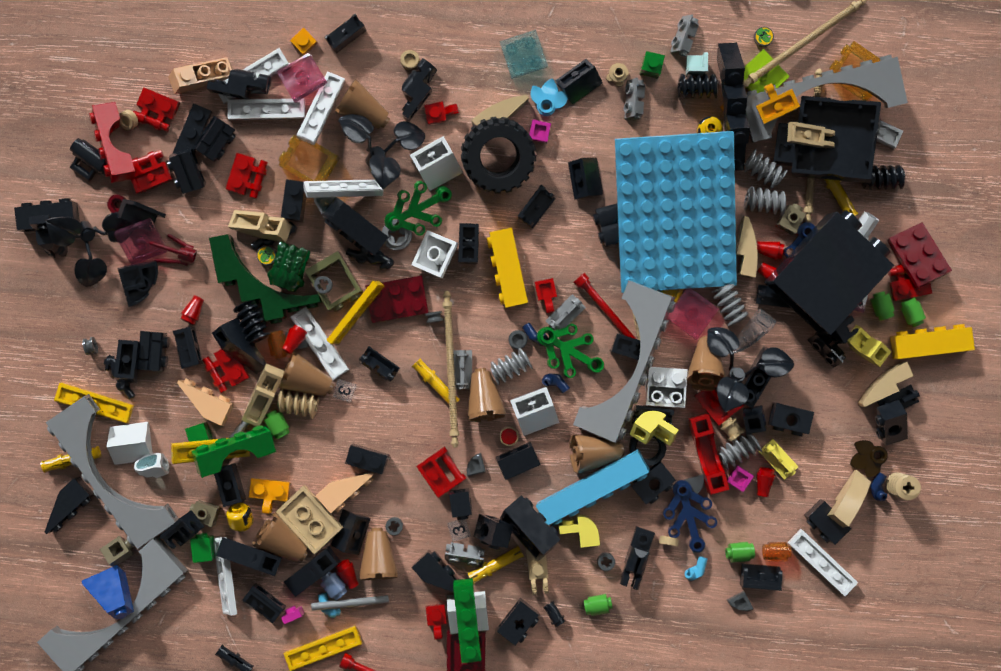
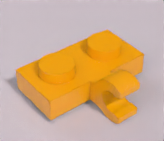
[755,83,800,124]
[249,478,290,514]

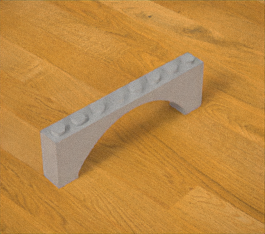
[746,55,908,142]
[573,280,676,443]
[46,394,179,549]
[37,536,188,671]

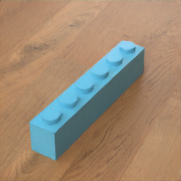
[536,449,650,526]

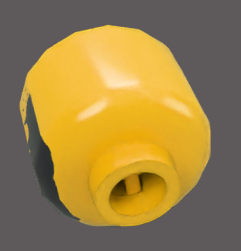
[696,116,723,133]
[226,503,254,532]

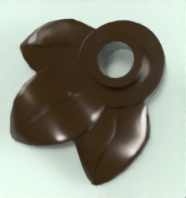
[850,440,888,478]

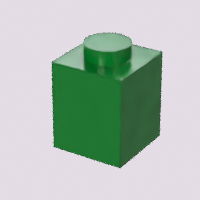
[640,51,665,79]
[185,422,213,442]
[190,533,215,563]

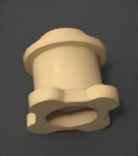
[606,63,629,87]
[720,417,746,441]

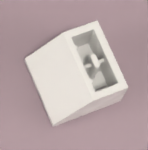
[410,136,463,191]
[645,367,688,408]
[510,387,560,436]

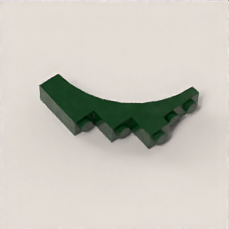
[209,234,323,324]

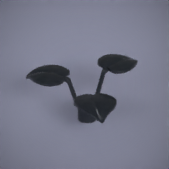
[338,114,425,189]
[45,212,135,287]
[707,327,794,412]

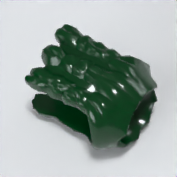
[267,241,310,292]

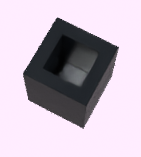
[743,405,766,434]

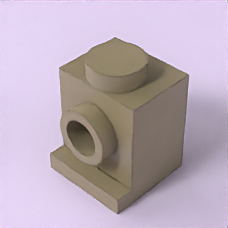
[775,204,806,235]
[189,500,221,527]
[100,536,134,567]

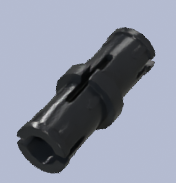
[215,644,254,671]

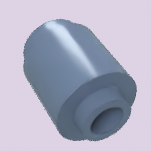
[320,571,347,601]

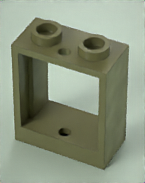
[305,251,363,312]

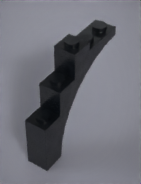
[717,42,750,171]

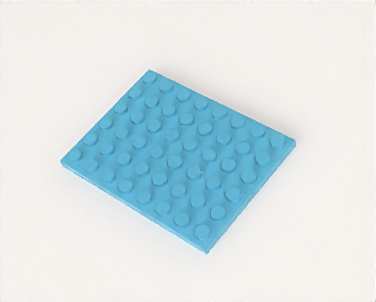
[614,131,737,293]

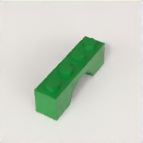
[191,426,276,478]
[453,578,481,663]

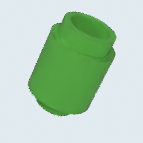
[870,291,895,321]
[901,297,926,327]
[264,409,290,439]
[725,542,755,563]
[584,594,613,616]

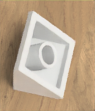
[412,230,458,278]
[107,422,153,465]
[447,591,489,634]

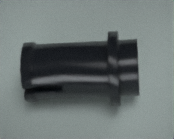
[543,601,565,627]

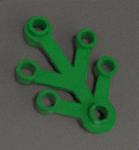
[384,181,452,236]
[537,324,604,378]

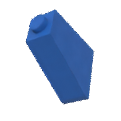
[82,565,134,620]

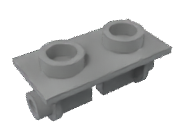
[670,14,699,56]
[624,78,645,119]
[546,294,586,330]
[453,350,472,389]
[445,542,485,566]

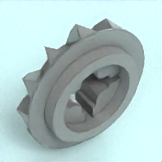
[382,219,412,250]

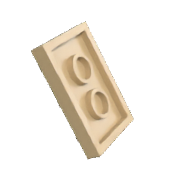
[276,485,344,554]

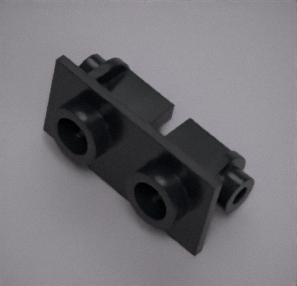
[756,285,791,308]
[807,332,846,368]
[359,346,400,382]
[877,384,920,409]

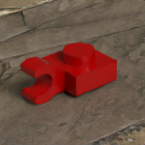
[424,101,459,125]
[534,278,557,314]
[426,604,447,640]

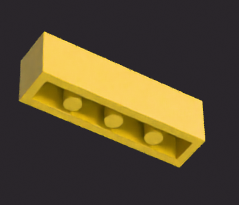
[487,227,528,308]
[890,324,975,359]

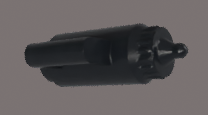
[70,138,106,181]

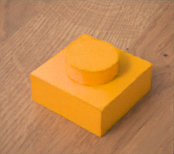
[290,28,318,55]

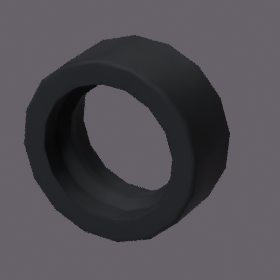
[629,436,667,466]

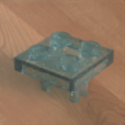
[500,30,548,79]

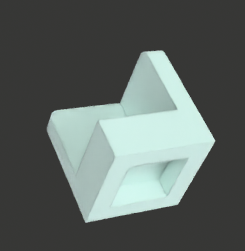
[686,52,708,76]

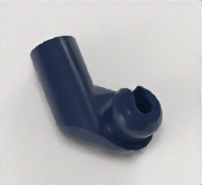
[522,323,549,346]
[542,373,570,394]
[870,472,887,502]

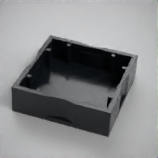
[791,96,881,183]

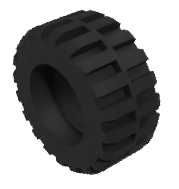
[461,117,537,194]

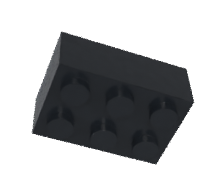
[322,197,389,256]
[500,495,561,561]

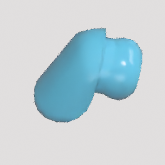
[684,556,708,581]
[318,593,341,618]

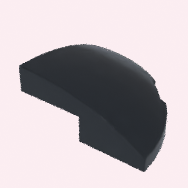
[118,261,158,307]

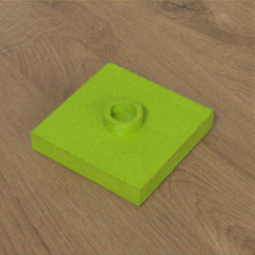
[744,49,790,93]

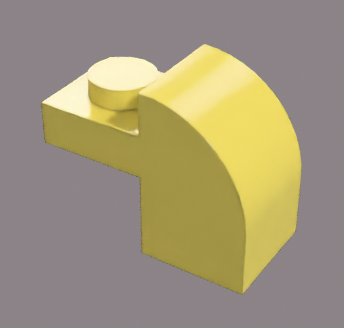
[847,325,891,367]
[630,411,679,446]
[558,514,600,547]

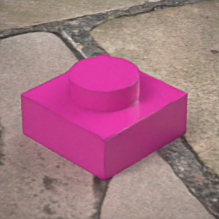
[529,120,551,143]
[727,465,754,492]
[281,606,304,625]

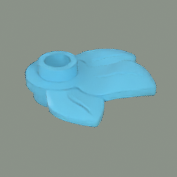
[530,79,568,116]

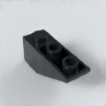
[212,318,266,374]
[743,345,771,408]
[44,477,94,534]
[215,537,282,576]
[284,546,341,597]
[411,550,462,592]

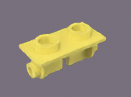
[758,439,798,480]

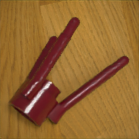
[149,234,197,266]

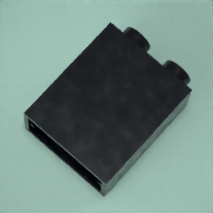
[764,210,894,335]

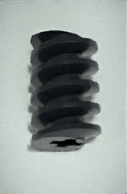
[677,74,718,99]
[862,165,905,190]
[233,301,270,344]

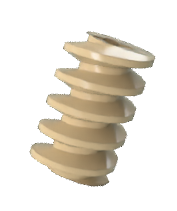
[277,389,319,419]
[886,472,921,500]

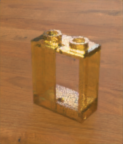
[829,41,880,101]
[278,135,340,181]

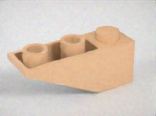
[168,58,232,94]
[177,378,234,426]
[316,472,375,513]

